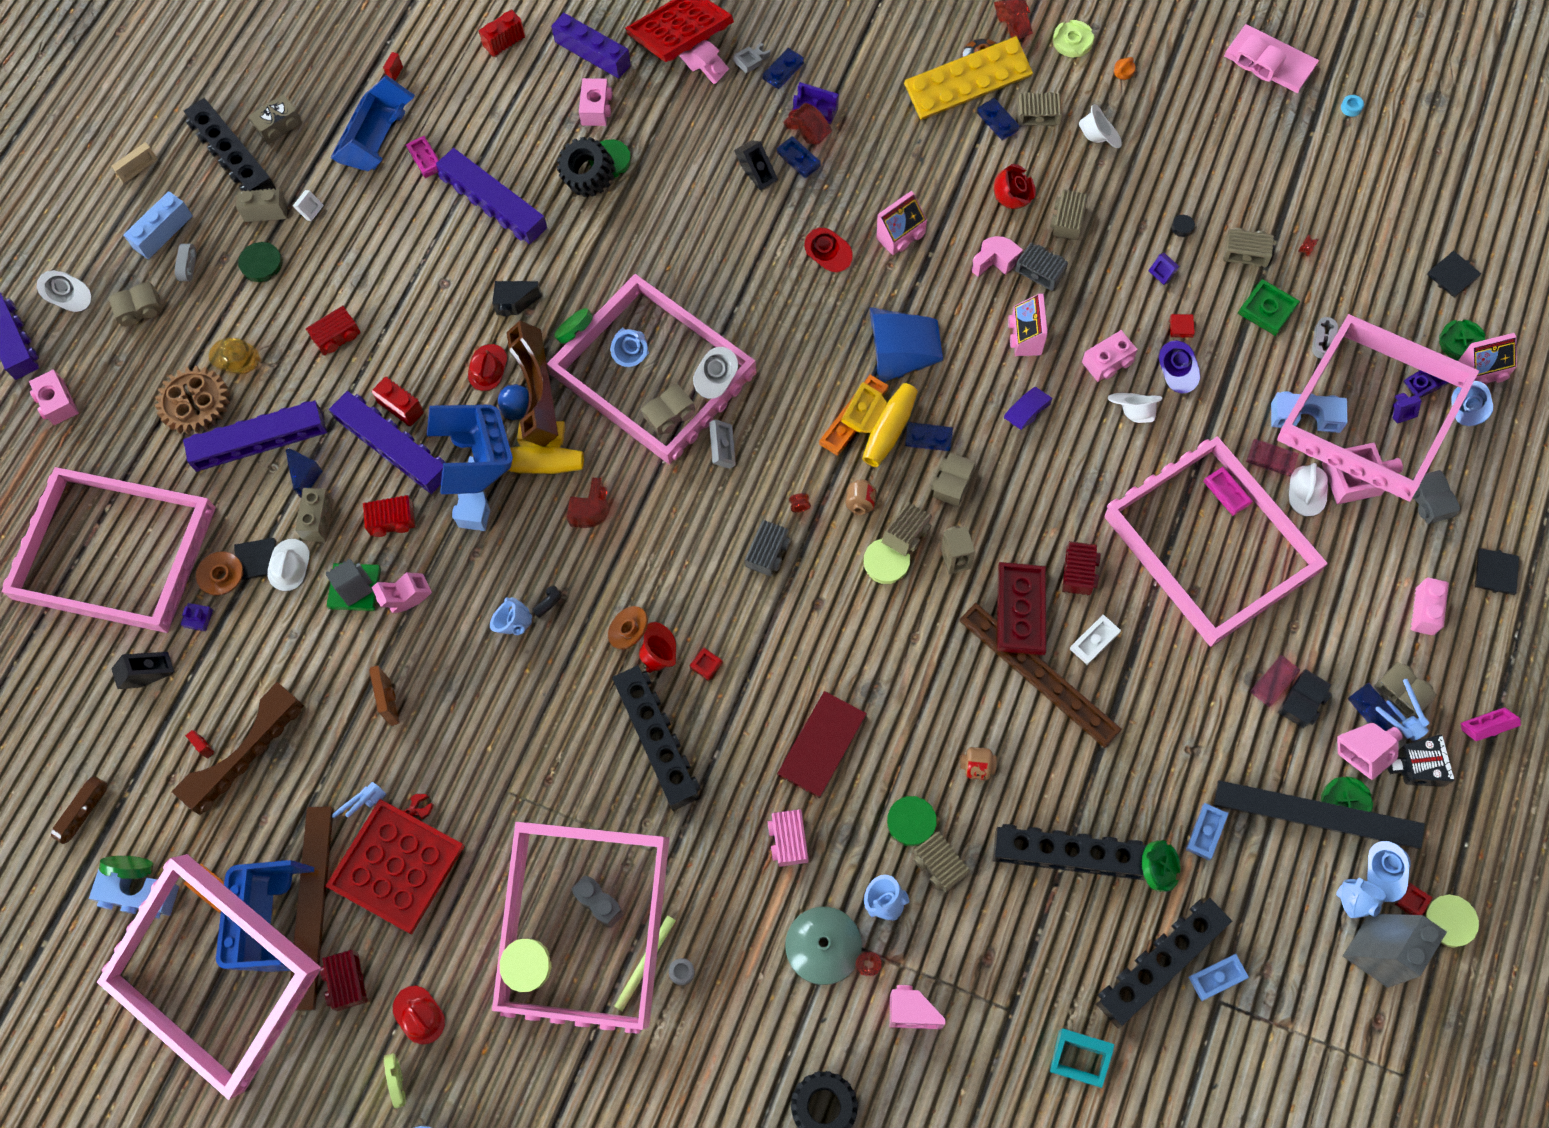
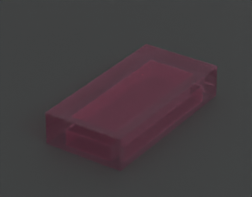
[1246,439,1299,477]
[1250,655,1300,707]

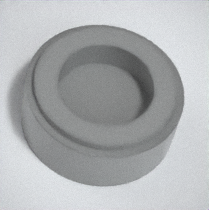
[669,958,695,986]

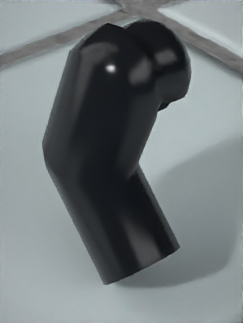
[532,586,561,618]

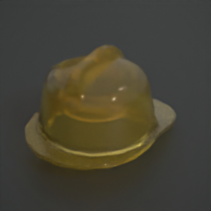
[208,338,259,374]

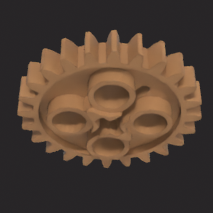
[155,366,230,435]

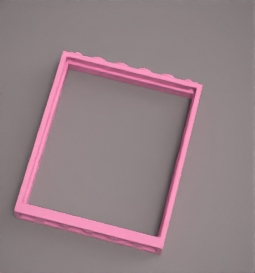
[547,274,756,465]
[1277,314,1479,502]
[1104,436,1328,647]
[1,467,216,633]
[492,822,670,1034]
[97,854,321,1100]

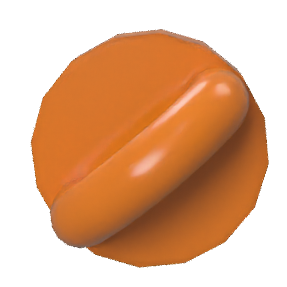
[1114,57,1135,80]

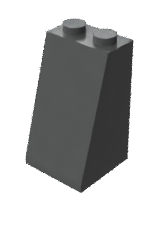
[1343,914,1447,988]

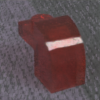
[994,0,1033,39]
[783,103,832,144]
[567,477,610,528]

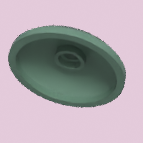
[785,907,862,985]

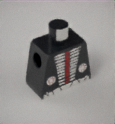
[1387,735,1455,787]

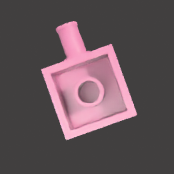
[1322,442,1403,505]

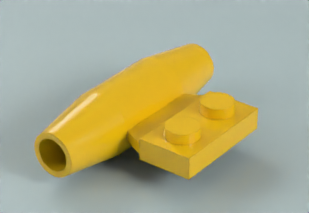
[841,382,918,467]
[508,421,584,474]

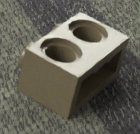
[295,488,334,542]

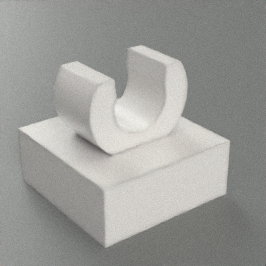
[293,190,324,221]

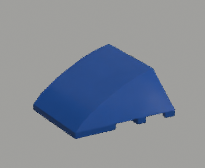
[869,307,943,383]

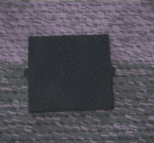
[1427,250,1481,298]
[234,538,276,580]
[1475,548,1519,595]

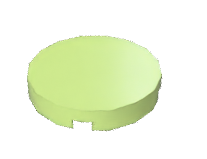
[1053,20,1094,57]
[864,538,910,584]
[1424,894,1479,948]
[500,939,552,992]
[384,1053,406,1109]

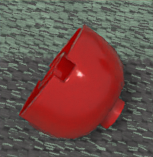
[994,164,1036,209]

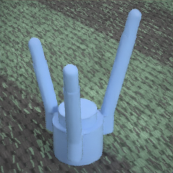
[1376,679,1430,742]
[331,782,387,818]

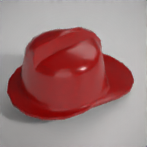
[804,227,853,272]
[468,344,507,391]
[639,622,676,673]
[393,986,445,1045]

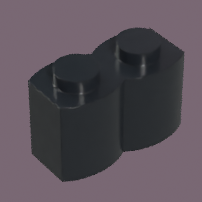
[1277,669,1332,728]

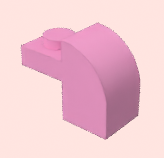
[680,40,729,84]
[972,236,1023,277]
[372,572,432,613]

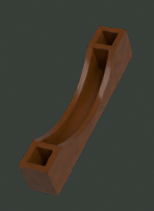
[506,320,558,447]
[171,682,304,815]

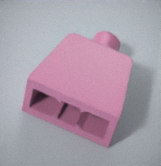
[1337,723,1403,780]

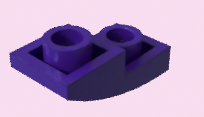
[1403,370,1449,398]
[1004,387,1053,430]

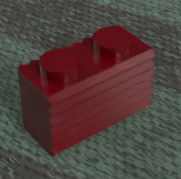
[1062,541,1101,596]
[320,950,368,1011]

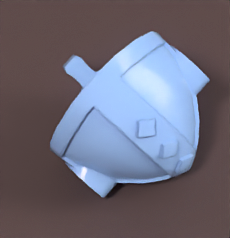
[610,327,649,367]
[490,597,532,635]
[864,875,909,921]
[1336,878,1386,918]

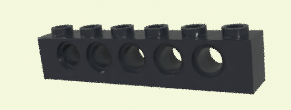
[183,98,276,191]
[612,665,701,811]
[993,824,1147,881]
[1096,898,1232,1028]

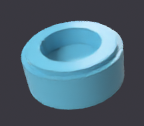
[1341,95,1364,117]

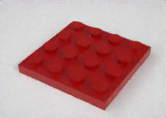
[625,0,734,62]
[325,799,465,935]

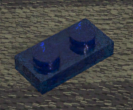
[763,48,804,89]
[977,98,1020,140]
[777,136,821,178]
[905,422,953,451]
[1347,682,1402,731]

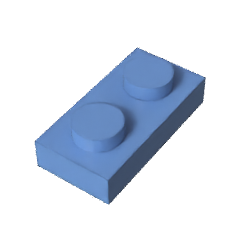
[1186,803,1228,861]
[1189,954,1249,1001]

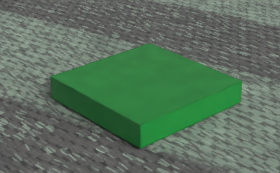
[1237,279,1300,336]
[326,563,381,611]

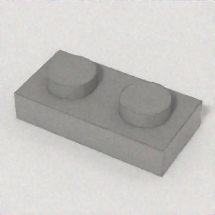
[709,419,736,469]

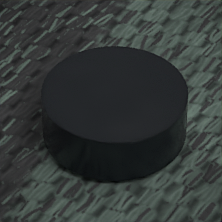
[1171,215,1195,237]

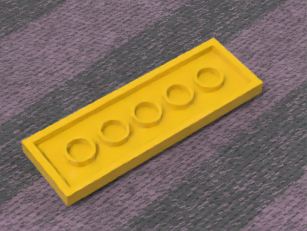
[904,36,1033,120]

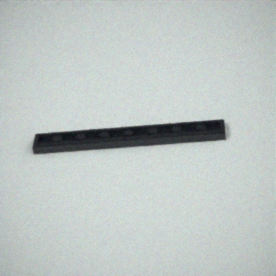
[1213,780,1425,849]

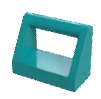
[1050,1028,1114,1088]

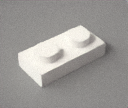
[1070,615,1121,665]

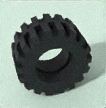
[557,137,615,197]
[791,1071,858,1128]

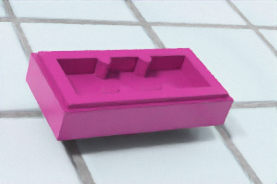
[405,136,439,179]
[1203,467,1253,516]
[1461,707,1521,741]

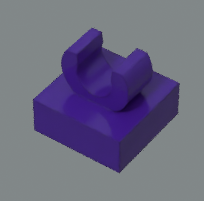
[1148,253,1180,285]
[1392,393,1422,424]
[180,603,213,632]

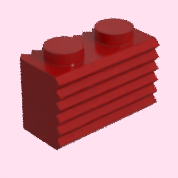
[478,9,525,57]
[305,305,361,356]
[372,377,424,426]
[363,495,416,537]

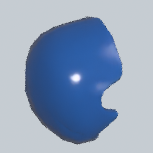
[498,384,529,420]

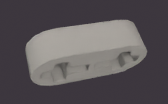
[175,244,196,281]
[1312,317,1338,359]

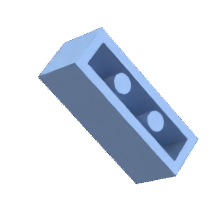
[123,191,193,260]

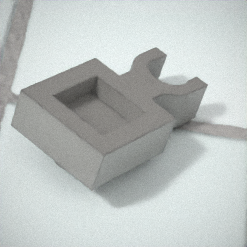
[733,43,771,73]

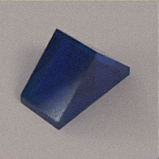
[285,448,323,498]

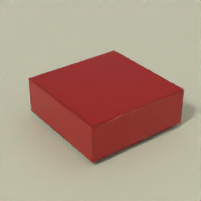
[383,52,403,81]
[1170,314,1195,338]
[689,647,723,681]
[185,730,214,759]
[1395,883,1433,915]

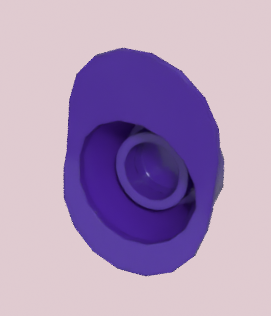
[1159,340,1200,394]

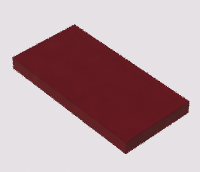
[997,562,1046,655]
[777,691,867,798]

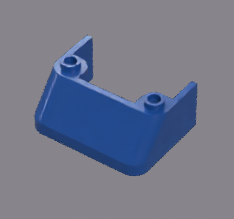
[331,75,415,172]
[427,405,513,494]
[216,860,315,972]

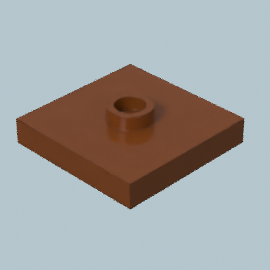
[369,665,400,726]

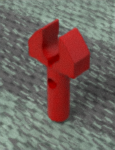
[403,794,434,819]

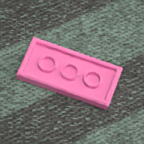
[1224,24,1319,93]

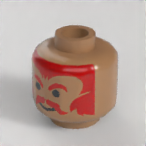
[845,479,877,515]
[960,747,997,780]

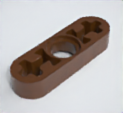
[51,776,107,844]

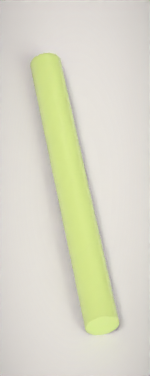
[614,916,676,1012]

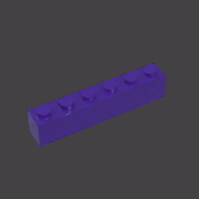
[436,147,547,244]
[329,391,446,494]
[183,400,327,472]

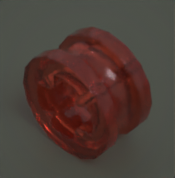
[1298,234,1319,257]
[789,493,811,512]
[856,952,882,976]

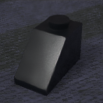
[734,140,778,190]
[492,281,542,317]
[111,652,174,689]

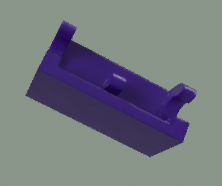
[793,82,839,124]

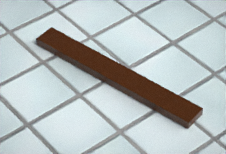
[959,602,1122,748]
[290,807,334,1011]

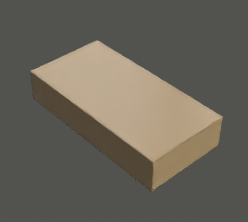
[111,142,158,183]

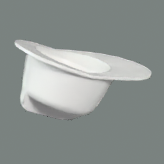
[1079,104,1122,149]
[37,270,91,312]
[693,347,738,399]
[1108,393,1163,423]
[1289,463,1328,516]
[268,539,310,591]

